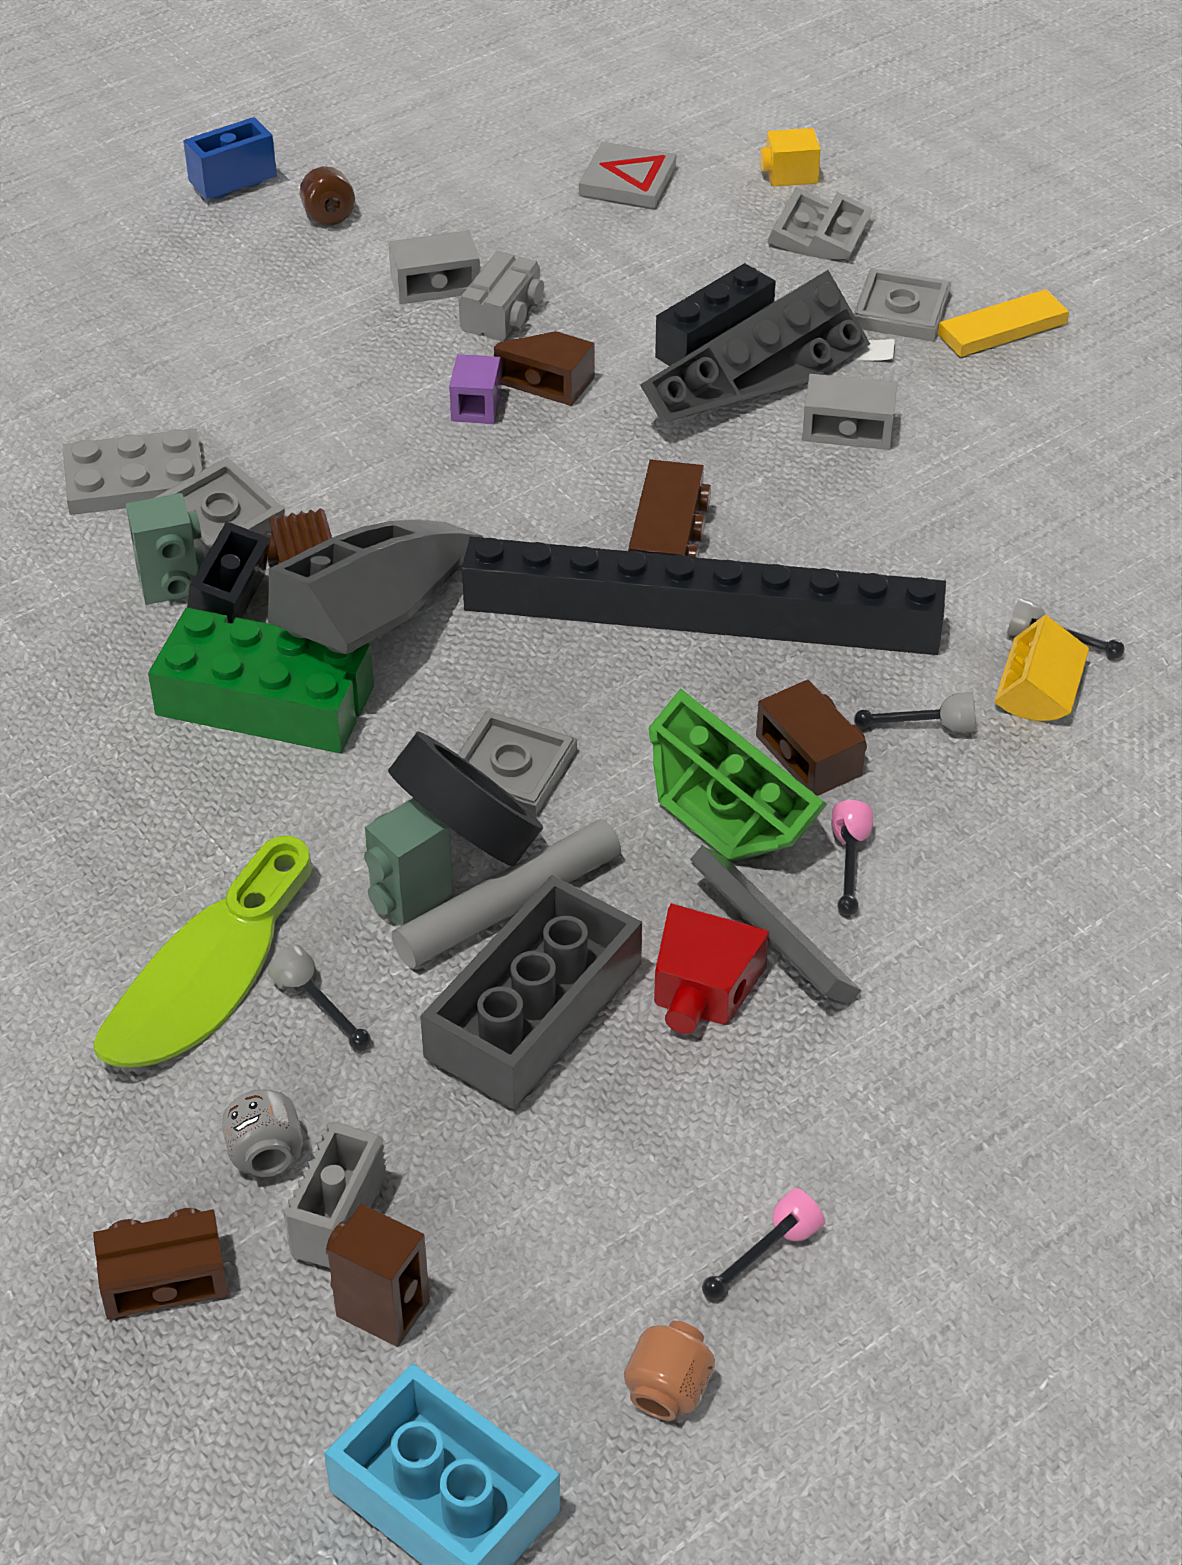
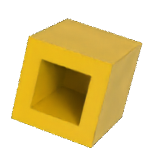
[760,128,821,187]

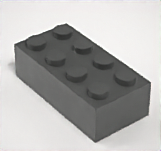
[420,875,642,1109]

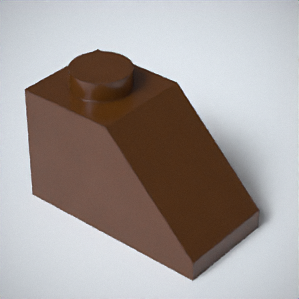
[494,331,595,406]

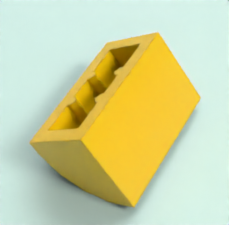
[994,614,1089,721]

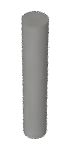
[392,819,621,969]

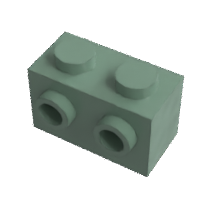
[125,493,205,605]
[364,798,454,926]

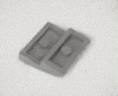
[767,187,873,259]

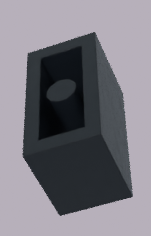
[187,521,271,624]

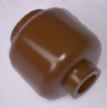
[299,166,355,225]

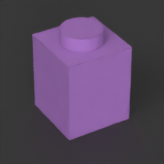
[449,354,501,424]

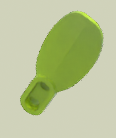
[93,835,312,1067]

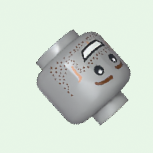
[222,1089,303,1177]

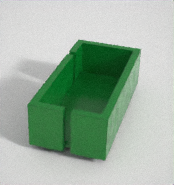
[148,607,374,754]

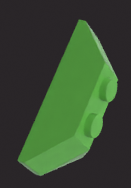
[648,688,827,862]

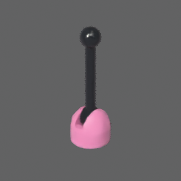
[831,800,873,916]
[702,1188,825,1300]

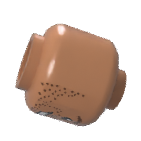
[624,1321,715,1421]

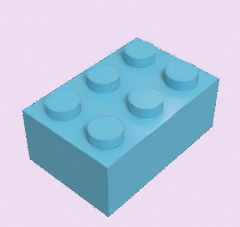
[324,1363,560,1565]

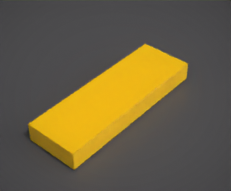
[938,289,1069,357]

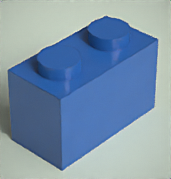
[183,117,277,200]

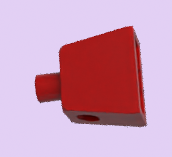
[654,903,769,1034]

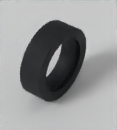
[388,731,543,866]

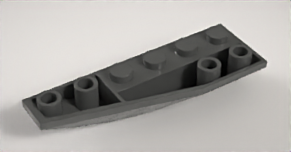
[640,270,870,423]
[268,519,483,654]

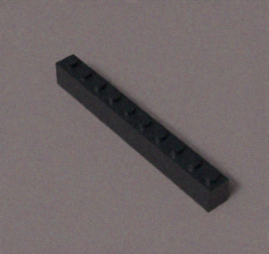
[462,537,946,655]

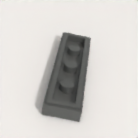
[690,845,862,1005]

